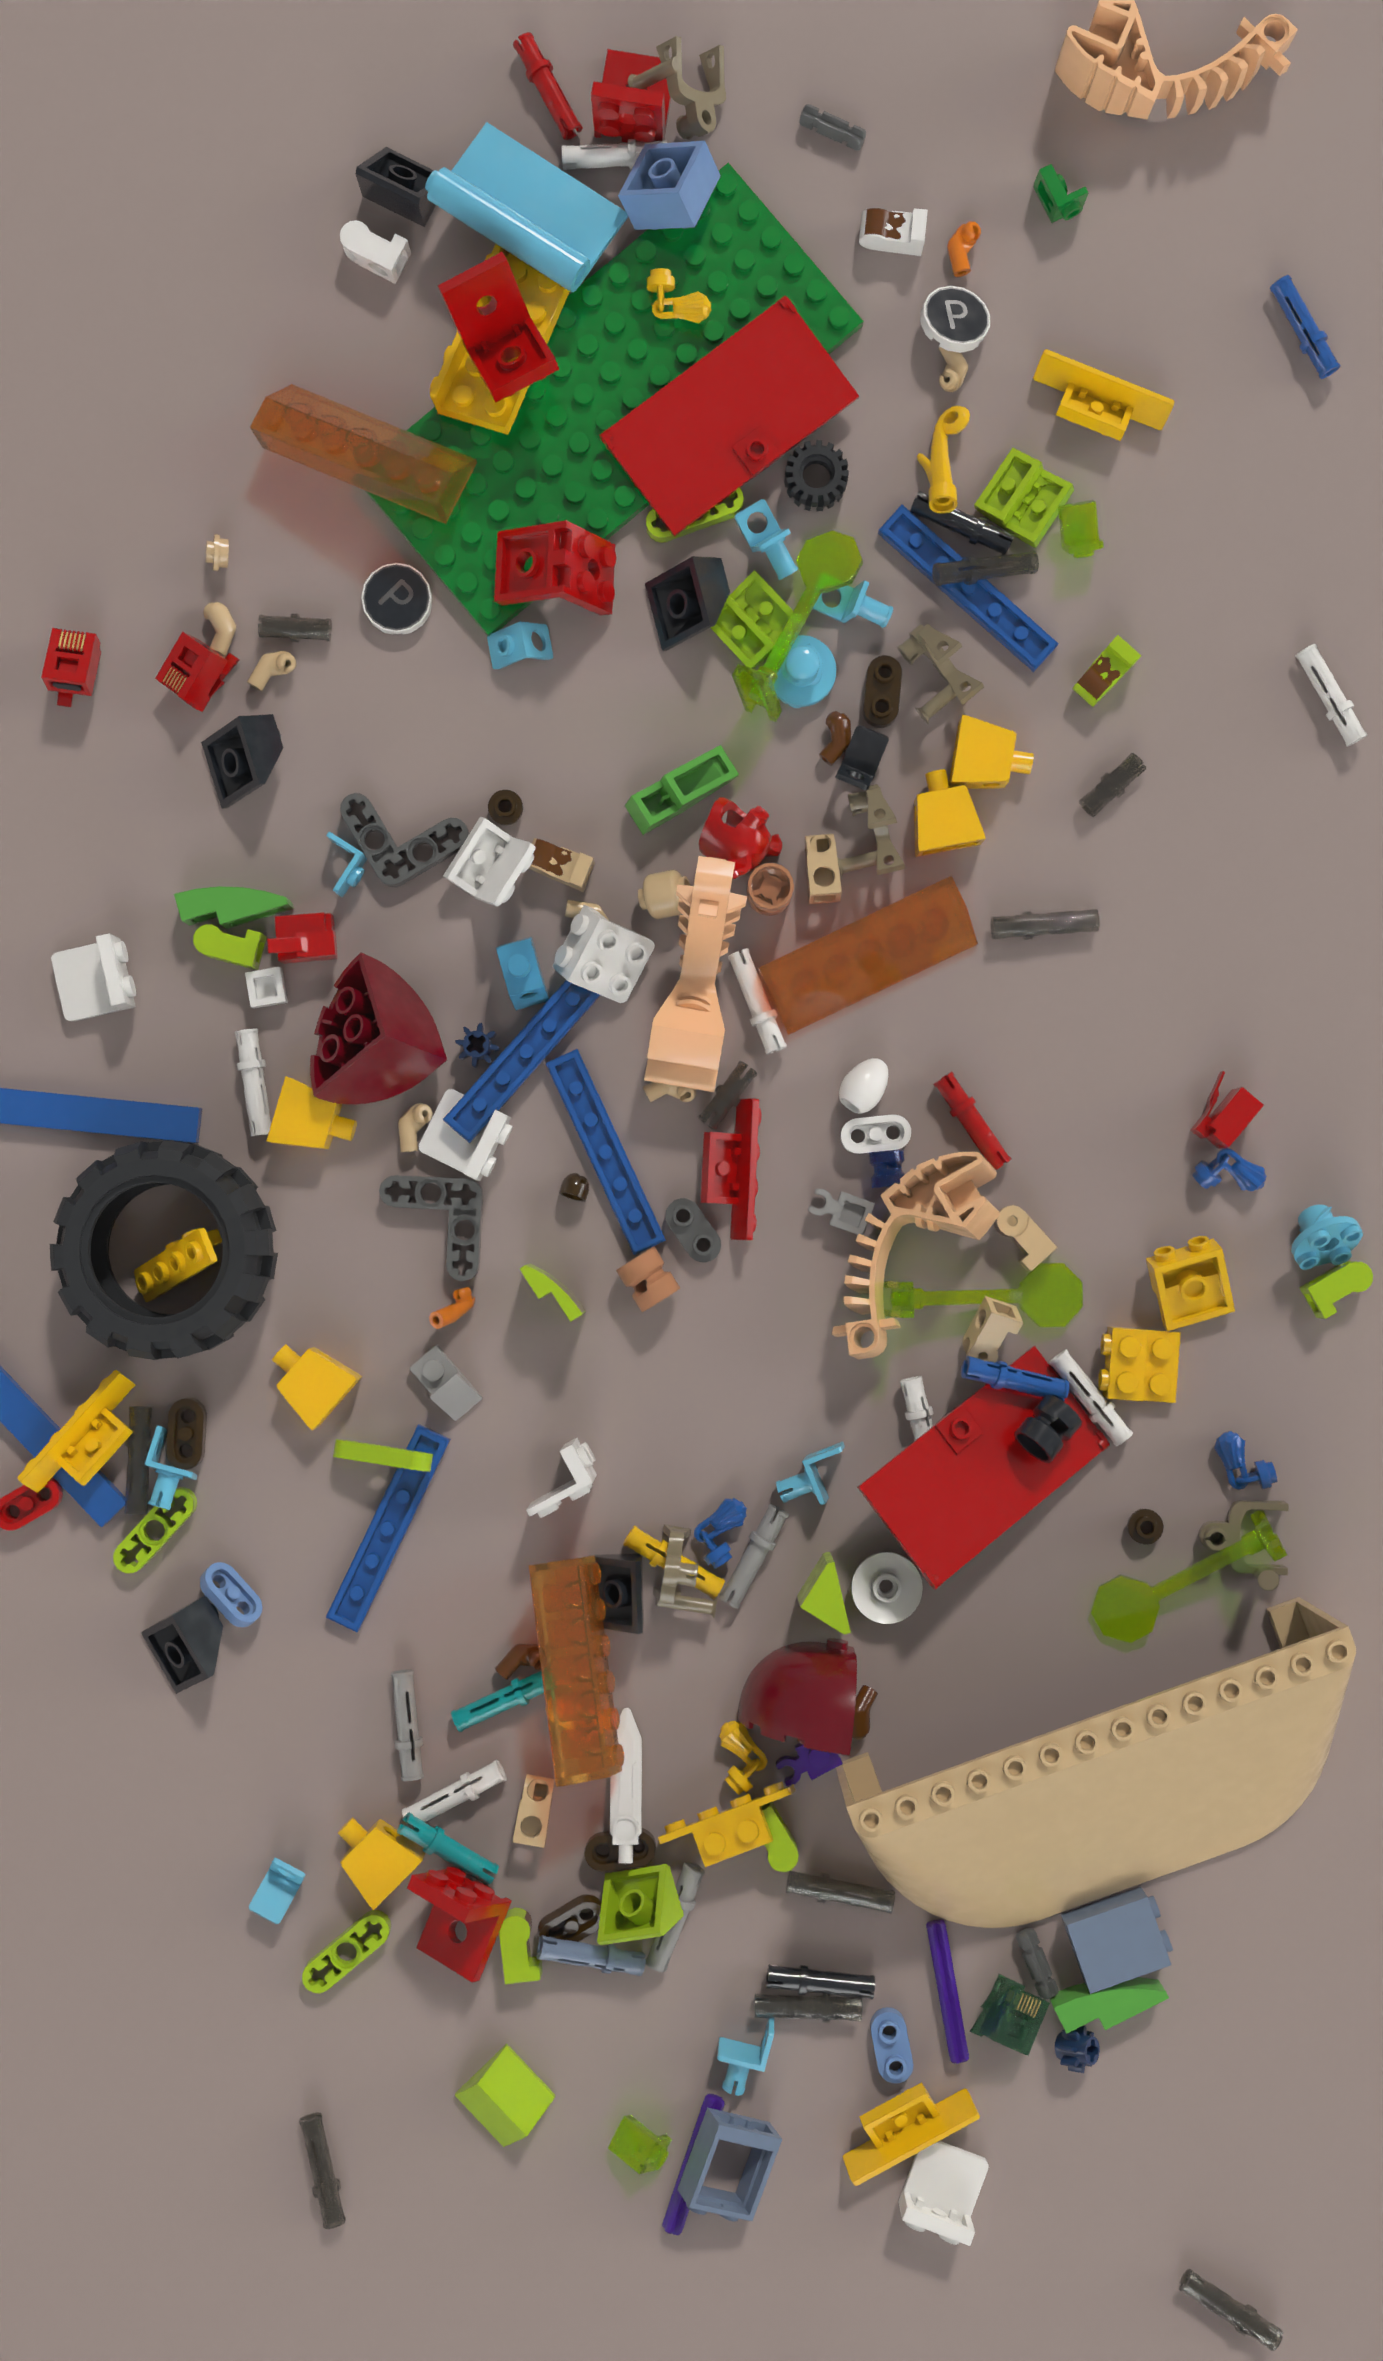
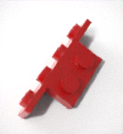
[701,1098,762,1241]

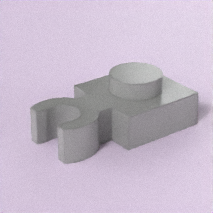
[808,1188,875,1235]

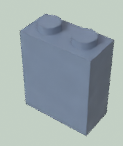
[1061,1886,1173,1994]

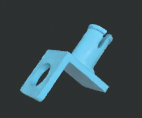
[734,499,798,580]
[809,575,893,628]
[145,1425,198,1510]
[776,1441,845,1505]
[717,2016,774,2096]

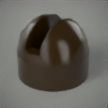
[559,1173,589,1202]

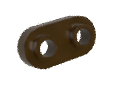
[863,655,902,728]
[166,1398,207,1470]
[585,1828,656,1872]
[537,1894,602,1942]

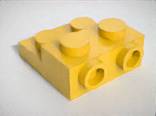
[1146,1236,1235,1331]
[1098,1326,1181,1403]

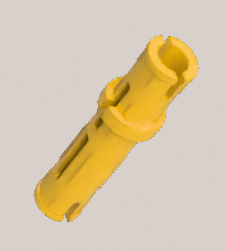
[623,1525,725,1600]

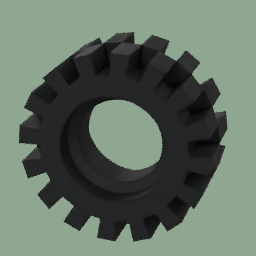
[784,440,849,512]

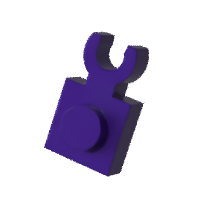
[776,1743,843,1786]

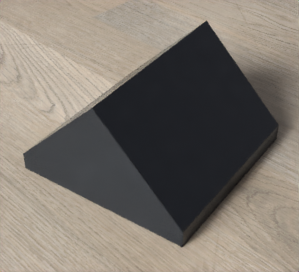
[355,147,436,227]
[587,1554,644,1634]

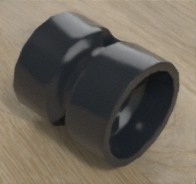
[1014,1394,1082,1463]

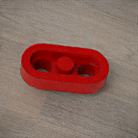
[0,1477,63,1531]

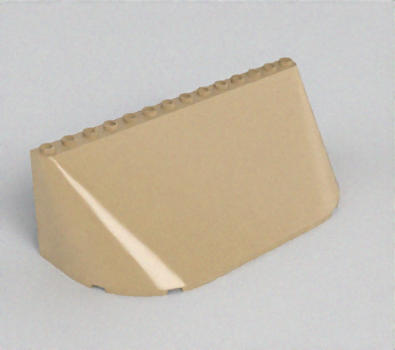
[836,1597,1356,1928]

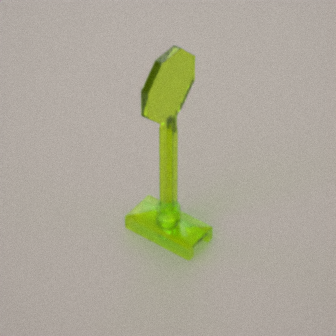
[732,530,863,722]
[883,1263,1083,1327]
[1091,1510,1288,1643]

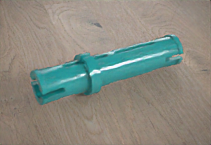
[451,1667,557,1732]
[397,1812,499,1886]

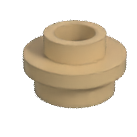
[206,534,229,571]

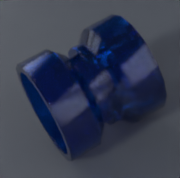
[869,1150,905,1188]

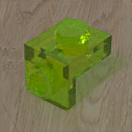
[1058,500,1104,558]
[608,2115,672,2174]

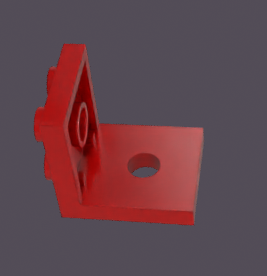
[591,49,671,143]
[437,252,559,403]
[494,520,617,616]
[407,1867,512,1983]

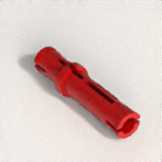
[513,32,583,140]
[933,1071,1012,1170]

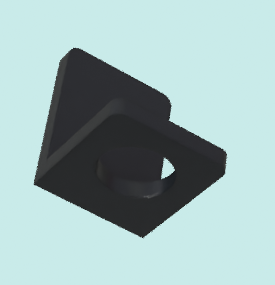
[835,725,889,790]

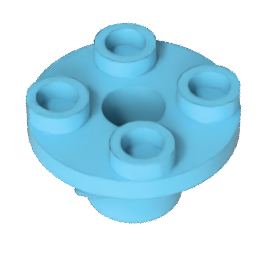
[766,635,836,708]
[1291,1204,1363,1270]

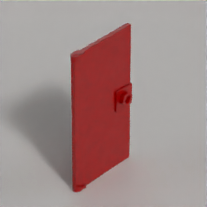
[599,296,859,537]
[857,1346,1110,1590]

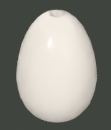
[839,1058,889,1114]

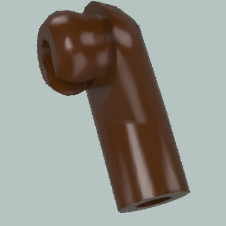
[819,711,852,766]
[495,1644,548,1680]
[852,1685,878,1740]

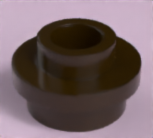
[488,790,523,825]
[1127,1509,1164,1545]

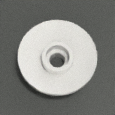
[851,1552,923,1624]

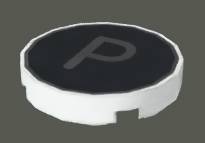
[920,286,990,353]
[361,563,432,635]

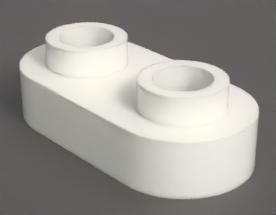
[840,1115,911,1154]

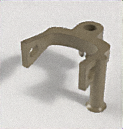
[628,36,726,140]
[897,624,984,724]
[837,784,905,877]
[1198,1500,1289,1591]
[653,1524,717,1618]

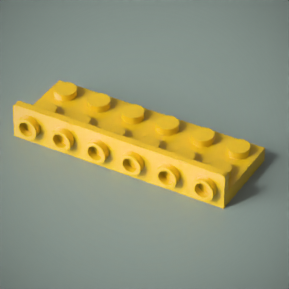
[430,244,570,435]

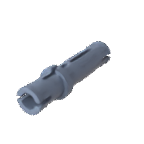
[537,1935,646,1976]

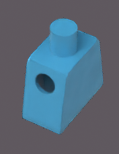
[496,937,549,1011]

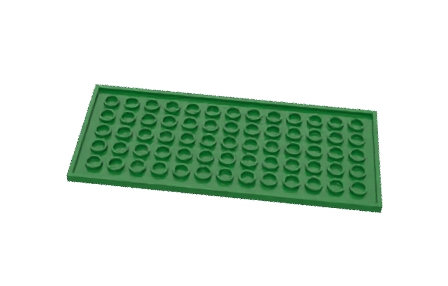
[353,162,864,636]

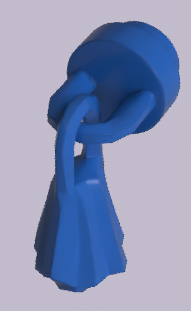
[1192,1148,1266,1191]
[1214,1431,1278,1490]
[694,1498,747,1569]

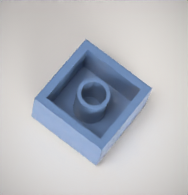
[618,141,721,230]

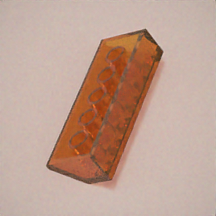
[250,384,477,524]
[757,875,978,1035]
[528,1555,624,1787]

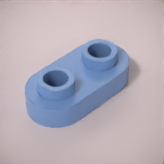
[200,1562,263,1627]
[870,2007,913,2084]

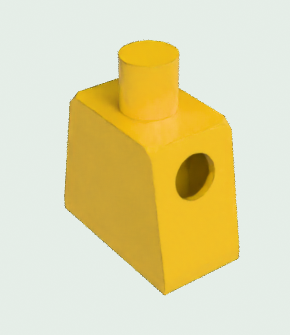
[949,715,1034,789]
[914,769,986,857]
[266,1076,357,1149]
[272,1344,362,1430]
[338,1817,426,1910]

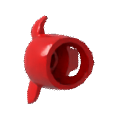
[699,797,782,879]

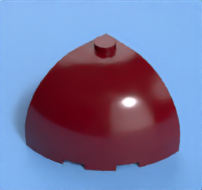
[310,952,447,1105]
[737,1638,857,1756]

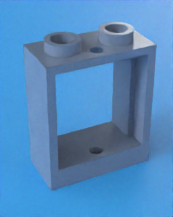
[678,2107,782,2222]

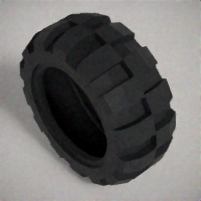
[49,1140,278,1360]

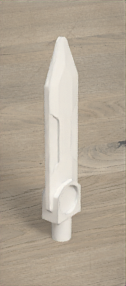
[610,1708,642,1863]

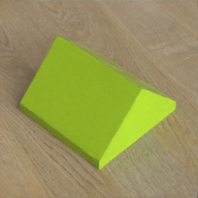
[797,1552,851,1635]
[597,1864,684,1945]
[455,2043,555,2147]

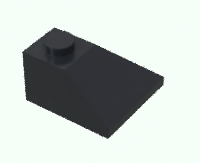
[645,556,730,651]
[201,714,284,809]
[141,1595,223,1694]

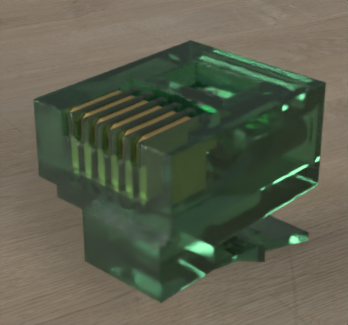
[970,1974,1050,2056]

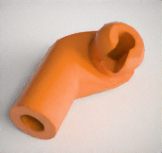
[947,221,981,277]
[429,1287,475,1329]

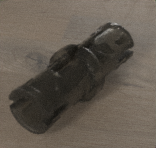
[258,613,332,643]
[1079,753,1146,817]
[698,1061,758,1131]

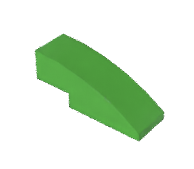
[625,745,739,835]
[174,886,294,929]
[1050,1977,1169,2034]

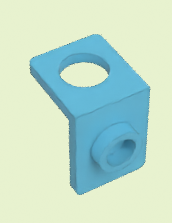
[487,621,553,670]
[326,832,367,897]
[248,1857,306,1924]

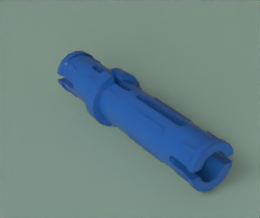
[1270,275,1341,379]
[961,1356,1069,1401]

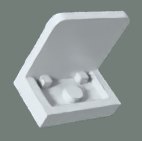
[443,817,536,907]
[552,905,655,1003]
[51,933,136,1022]
[419,1089,513,1181]
[526,1438,597,1518]
[898,2141,989,2246]

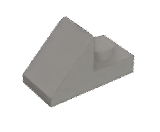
[409,1345,483,1421]

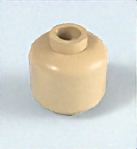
[638,870,691,919]

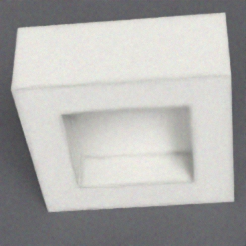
[245,967,288,1009]

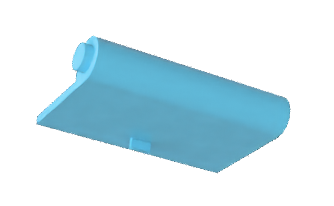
[425,122,628,292]

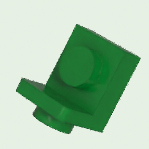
[1033,164,1089,223]

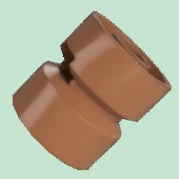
[747,863,794,916]
[616,1247,680,1312]

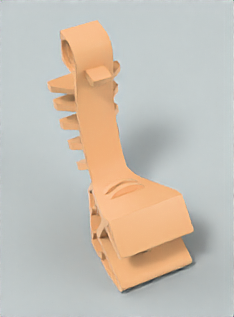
[1055,0,1298,120]
[644,856,747,1092]
[832,1152,1000,1360]

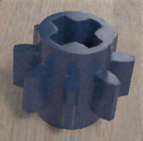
[455,1023,500,1068]
[1055,2025,1100,2073]

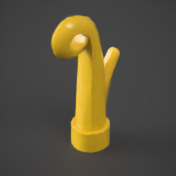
[917,406,970,514]

